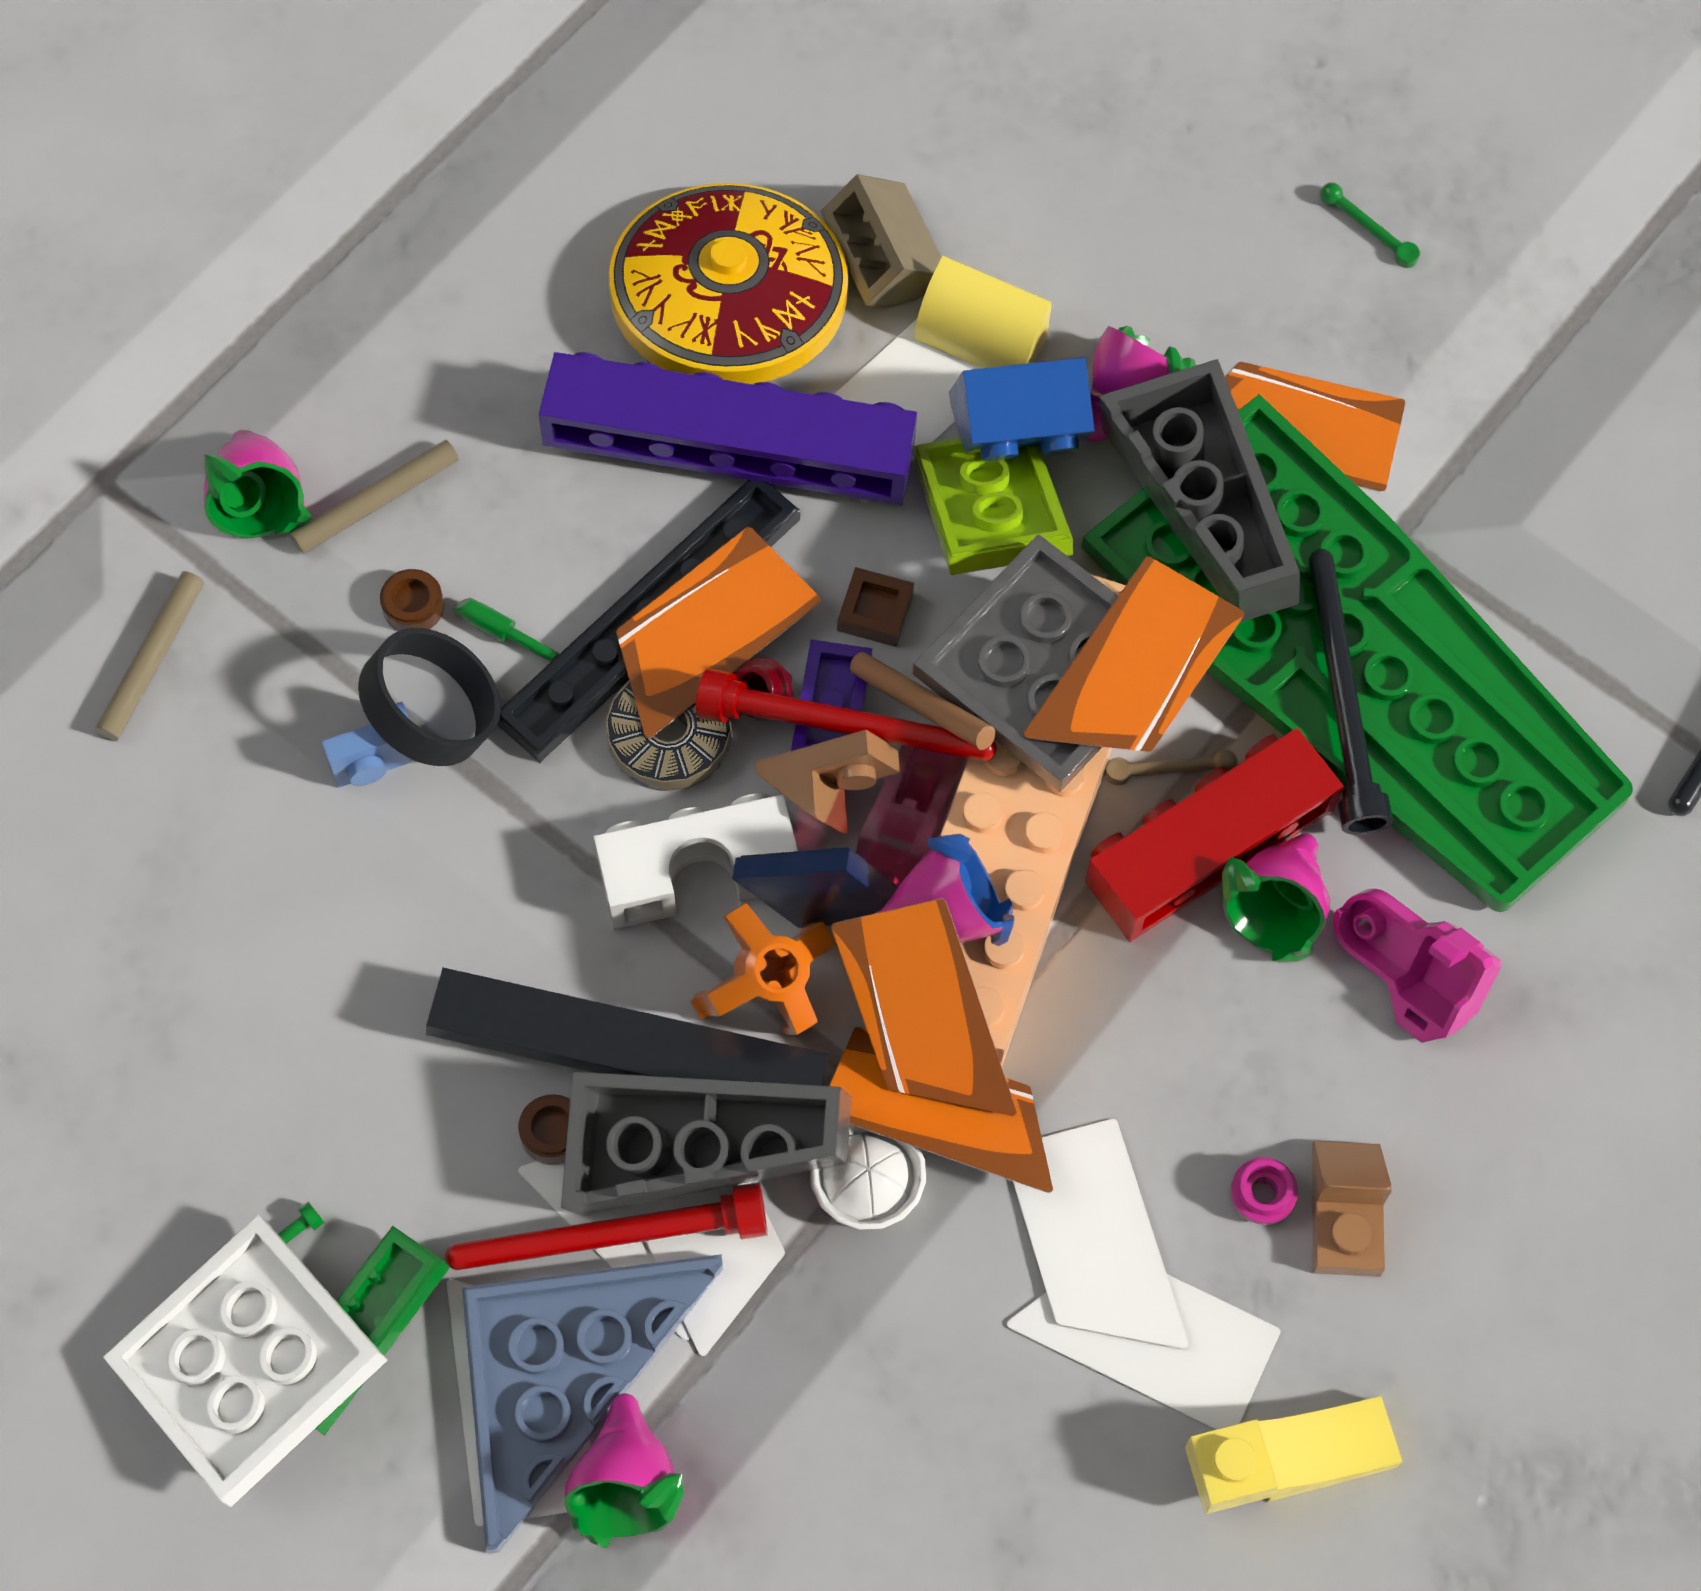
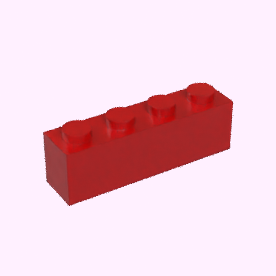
[1085,727,1344,942]

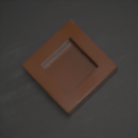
[837,567,914,647]

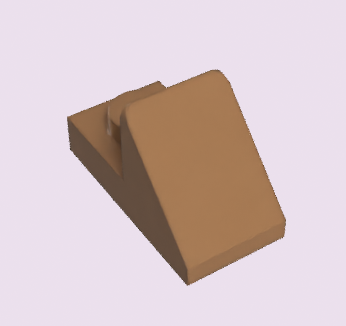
[755,730,900,834]
[1312,1141,1391,1277]

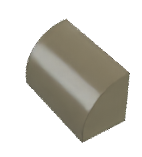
[820,174,941,307]

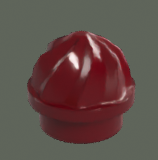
[735,657,794,721]

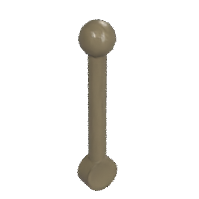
[1106,749,1238,785]

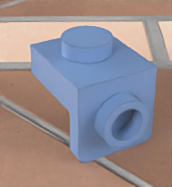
[322,701,410,788]

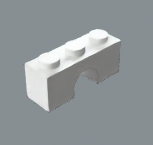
[594,793,798,929]

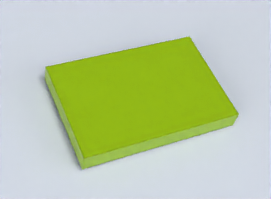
[913,438,1073,576]

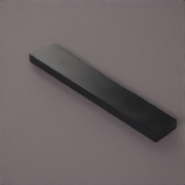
[497,480,800,763]
[426,967,828,1086]

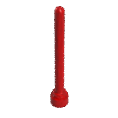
[696,668,997,761]
[444,1182,768,1270]

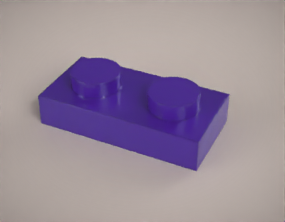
[791,639,873,751]

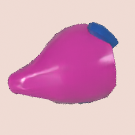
[875,833,1014,946]

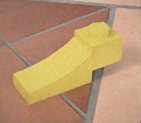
[1185,1396,1402,1515]

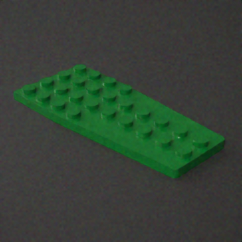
[1081,394,1633,912]

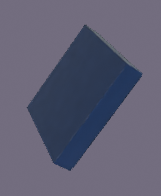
[732,847,898,928]

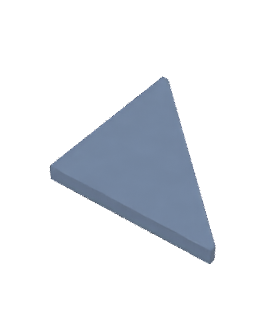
[462,1254,723,1554]

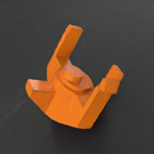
[690,903,836,1035]

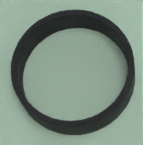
[358,628,501,766]

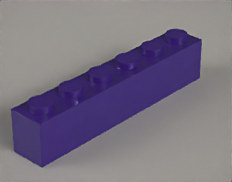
[538,352,917,506]

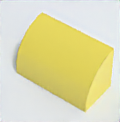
[914,256,1052,368]

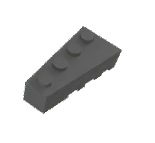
[1099,359,1300,623]
[561,1072,852,1215]

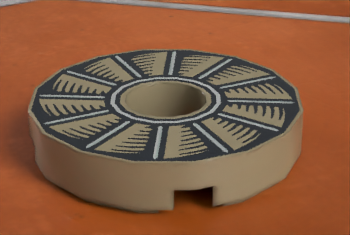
[606,680,732,791]

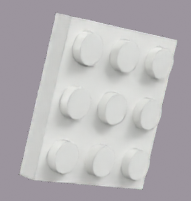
[103,1215,388,1507]

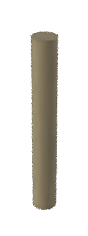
[290,440,459,554]
[95,571,204,741]

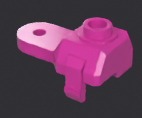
[1333,888,1501,1043]

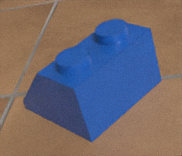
[949,357,1095,461]

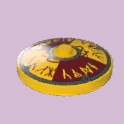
[609,183,848,384]

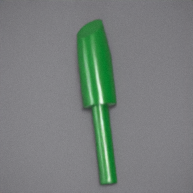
[452,598,559,662]

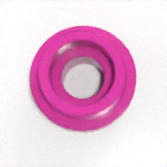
[1230,1157,1298,1225]

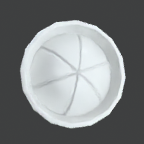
[810,1124,926,1230]

